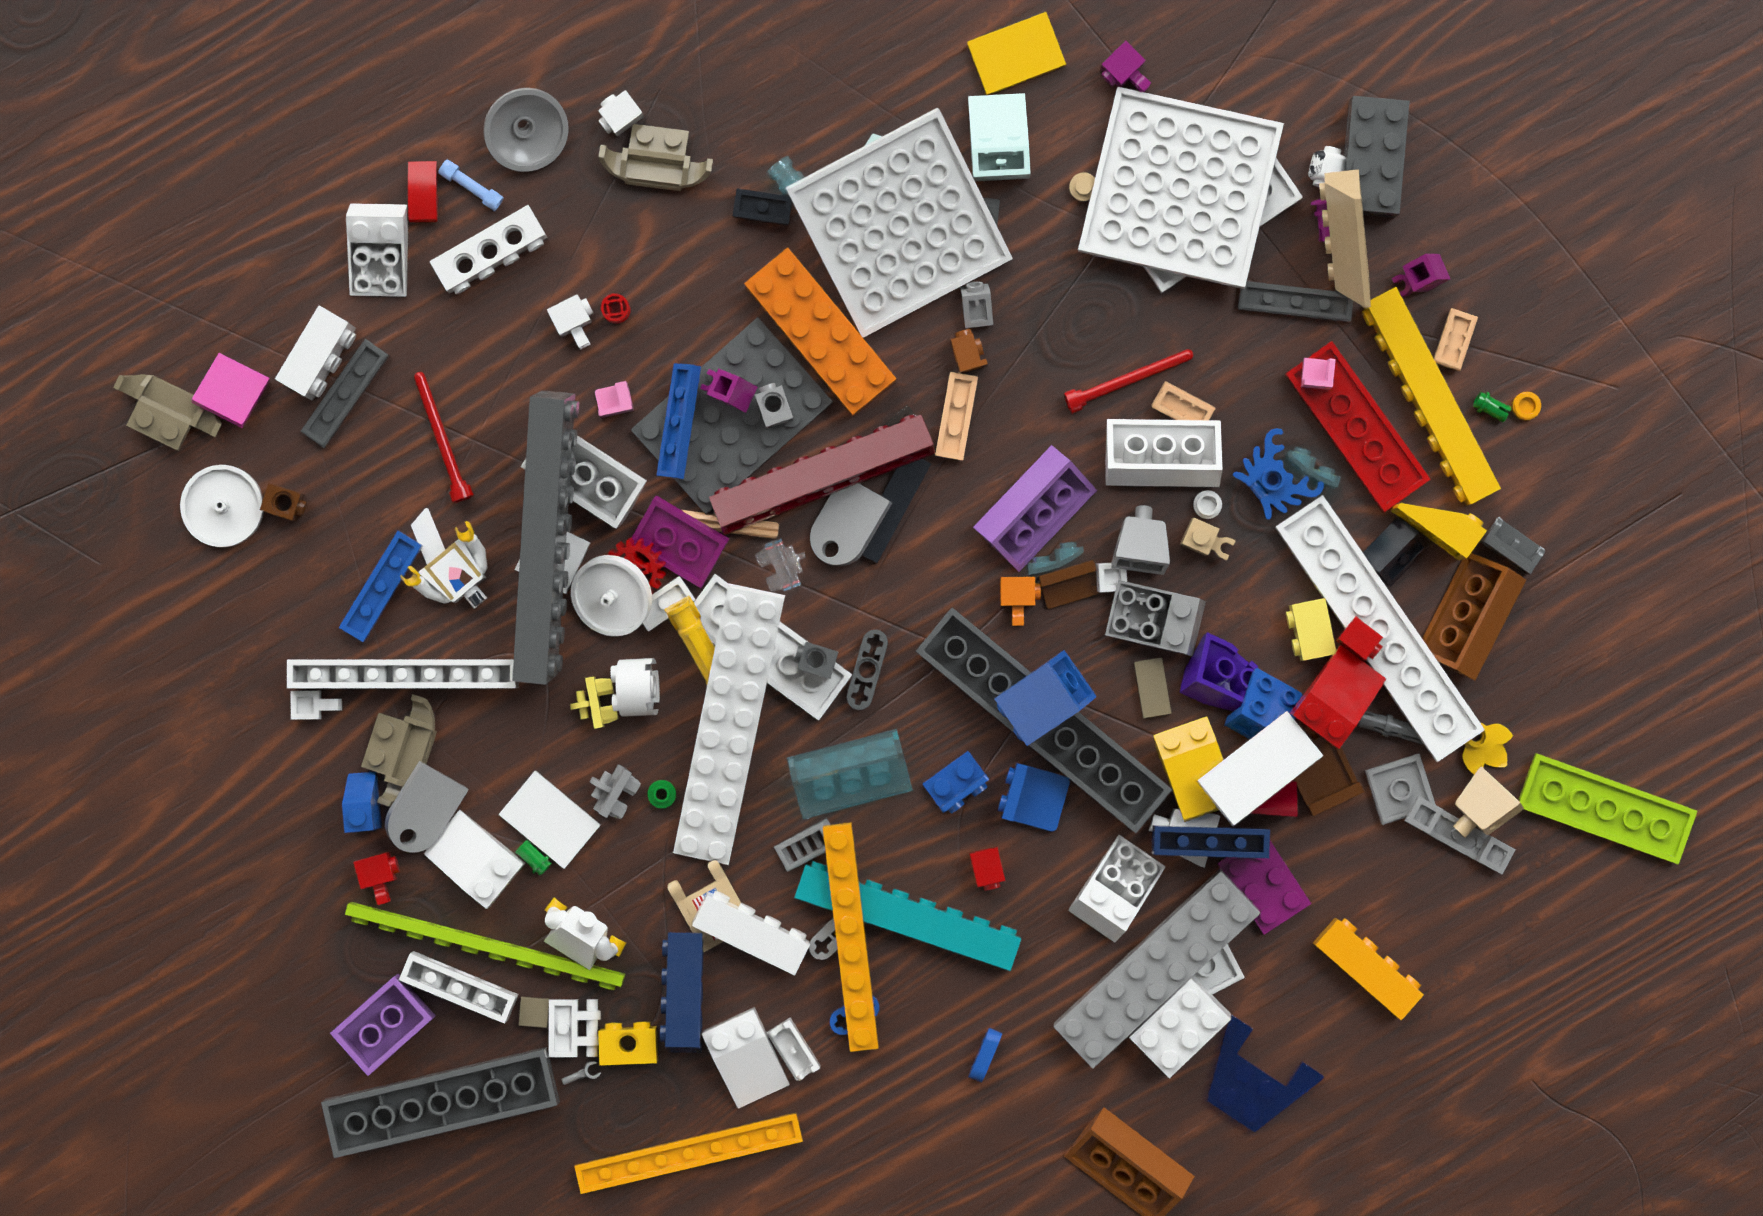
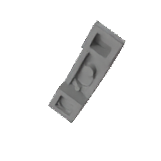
[1404,796,1516,874]

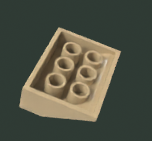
[1319,170,1371,308]

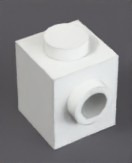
[598,90,644,137]

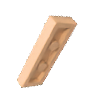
[935,372,978,461]

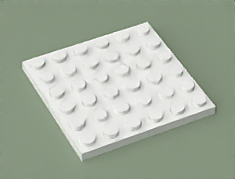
[1078,87,1284,289]
[786,108,1013,337]

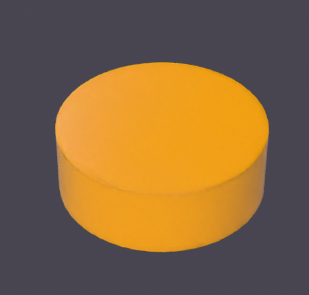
[1511,392,1541,421]

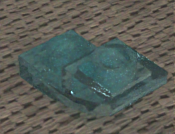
[1285,447,1341,489]
[1027,542,1084,575]

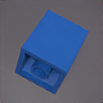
[995,650,1097,746]

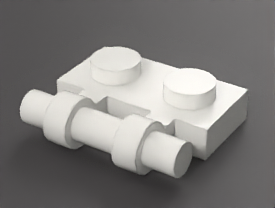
[549,999,601,1057]

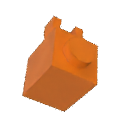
[1000,577,1041,626]

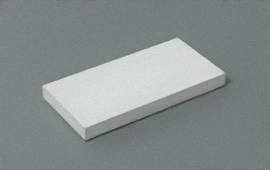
[1197,711,1323,826]

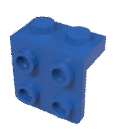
[998,763,1070,831]

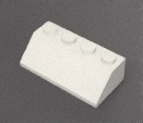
[1105,419,1222,487]
[521,436,647,529]

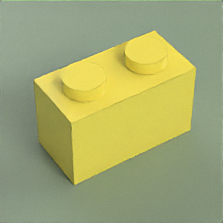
[1286,598,1336,661]

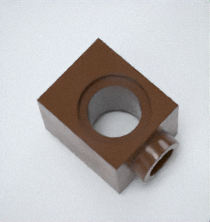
[260,483,307,522]

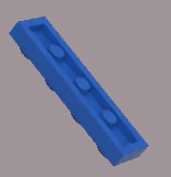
[656,363,701,479]
[339,531,423,642]

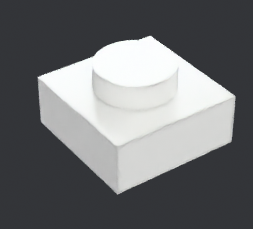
[1096,562,1127,592]

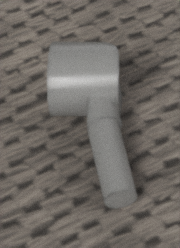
[562,1061,601,1085]

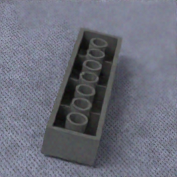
[321,1047,560,1158]

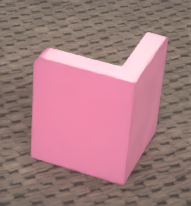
[1301,358,1335,390]
[595,381,634,418]

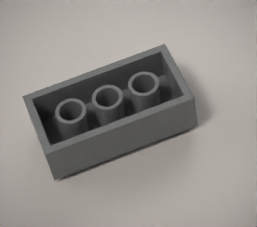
[1344,96,1410,218]

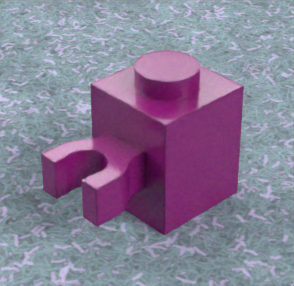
[1100,41,1151,92]
[1392,254,1450,298]
[700,368,758,413]

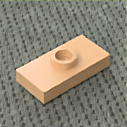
[1433,308,1478,371]
[1151,381,1215,421]

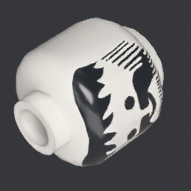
[1308,146,1346,187]

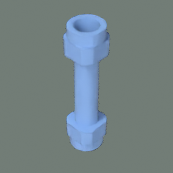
[438,159,504,211]

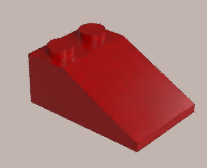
[1289,645,1386,749]

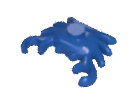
[1233,428,1324,519]

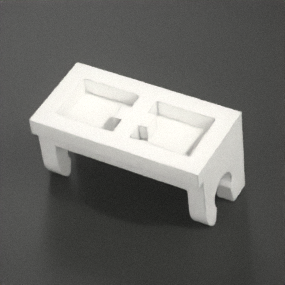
[766,1018,821,1081]

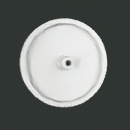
[180,465,264,547]
[571,555,652,636]

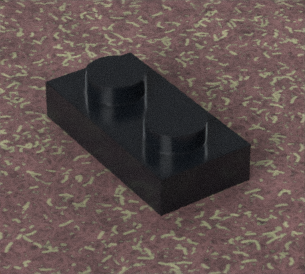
[732,188,792,226]

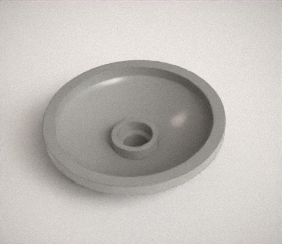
[483,88,568,171]

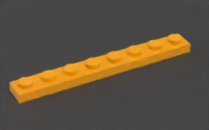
[823,823,879,1052]
[574,1113,803,1194]

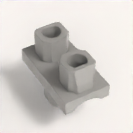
[589,764,641,819]

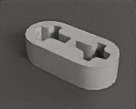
[809,917,837,960]

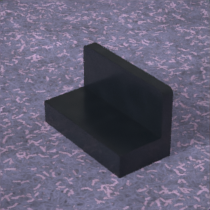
[1363,517,1430,587]

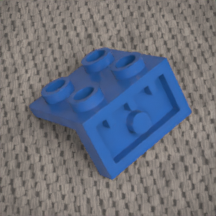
[1224,668,1302,739]
[923,751,989,814]

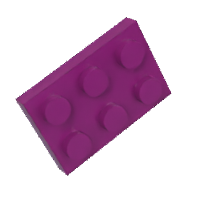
[632,495,729,588]
[1217,841,1311,935]

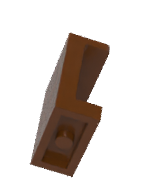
[1294,732,1365,816]

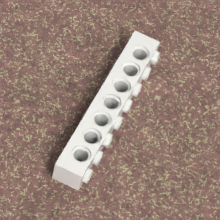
[287,660,519,688]

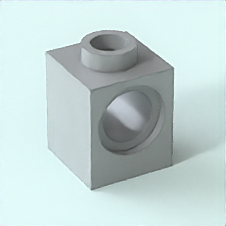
[755,383,794,429]

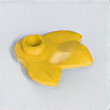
[1462,723,1513,775]

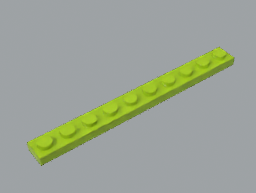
[345,902,626,990]

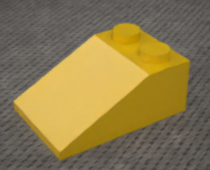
[1390,503,1487,560]
[1153,716,1223,822]

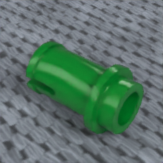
[1473,392,1511,423]
[515,840,552,876]

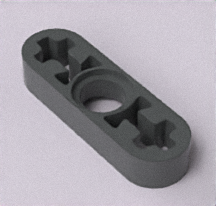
[847,630,888,710]

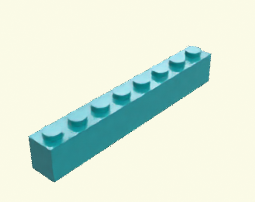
[794,861,1022,971]

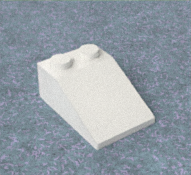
[424,810,525,909]
[701,1007,790,1108]

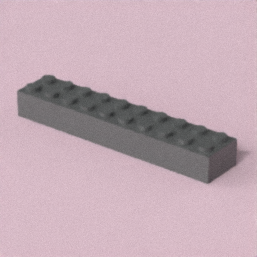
[512,391,579,684]
[915,608,1172,833]

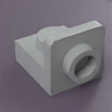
[960,281,993,328]

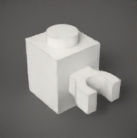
[547,295,593,350]

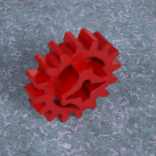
[608,537,666,594]

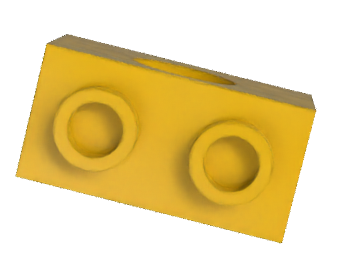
[598,1022,658,1065]

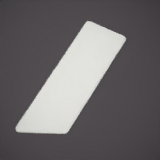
[411,508,445,565]

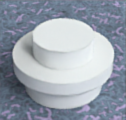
[1193,490,1222,519]

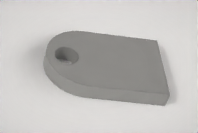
[810,483,892,567]
[385,761,469,852]

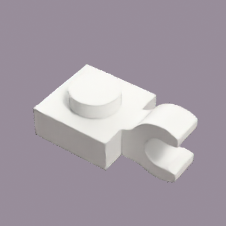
[291,691,342,719]

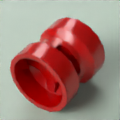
[601,293,631,324]

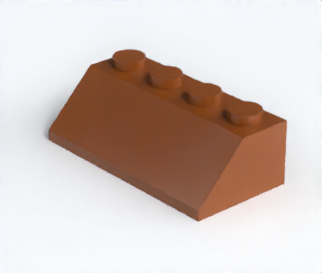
[1422,553,1526,681]
[1064,1108,1195,1216]

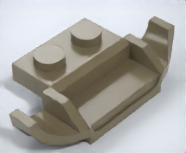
[599,124,713,191]
[113,374,222,451]
[361,694,437,807]

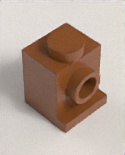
[950,329,988,374]

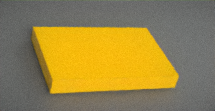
[967,12,1066,95]

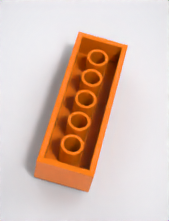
[744,247,897,417]

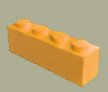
[1313,918,1424,1020]

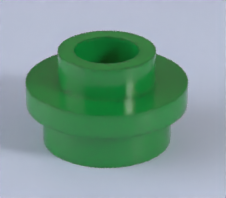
[648,780,676,808]

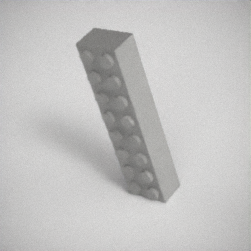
[1054,869,1260,1068]

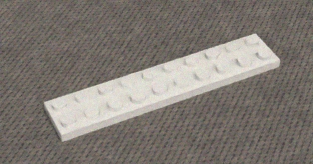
[1275,495,1485,762]
[673,583,785,865]

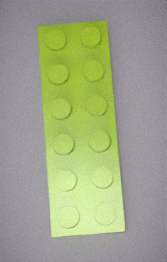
[1518,753,1697,864]

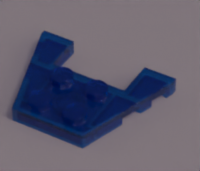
[1206,1014,1324,1132]

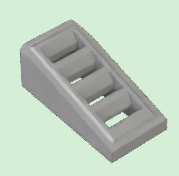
[774,819,830,872]

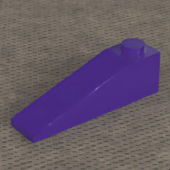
[1180,632,1258,712]

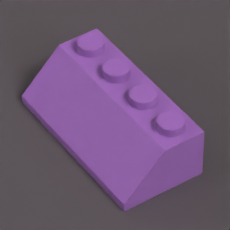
[973,445,1097,572]

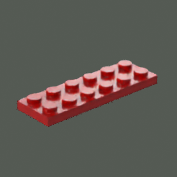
[1285,341,1431,513]

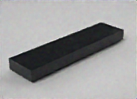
[862,459,931,563]

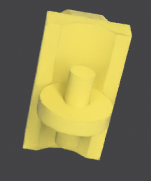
[570,677,619,729]

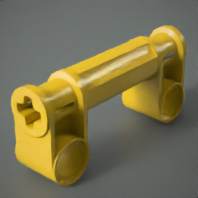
[664,595,715,685]

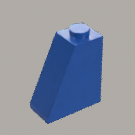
[342,771,382,833]

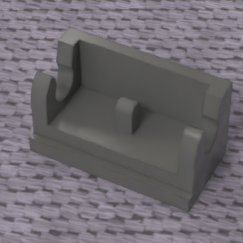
[1480,517,1546,575]

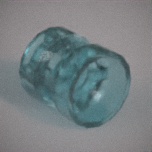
[766,156,805,195]

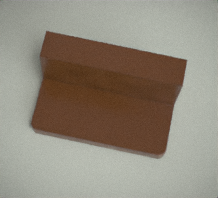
[1038,560,1101,609]

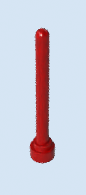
[1063,349,1193,414]
[414,372,474,503]

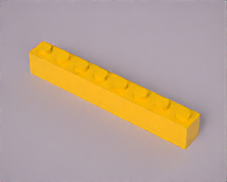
[1362,287,1501,506]

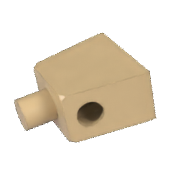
[1453,766,1524,838]

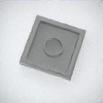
[1364,754,1436,825]

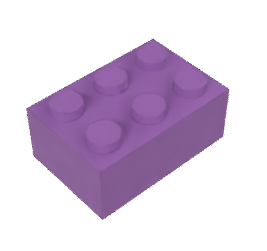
[330,974,436,1076]

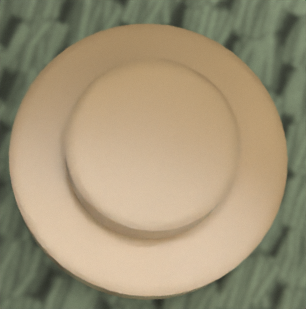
[1069,173,1095,201]

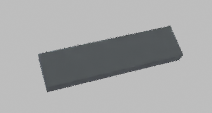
[1238,281,1353,322]
[300,339,390,448]

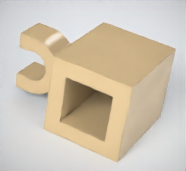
[1180,518,1236,560]

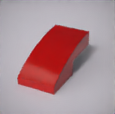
[408,161,438,222]

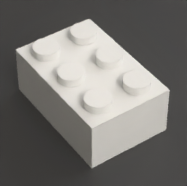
[275,305,356,401]
[1129,976,1231,1078]

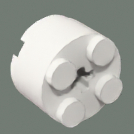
[611,658,660,717]

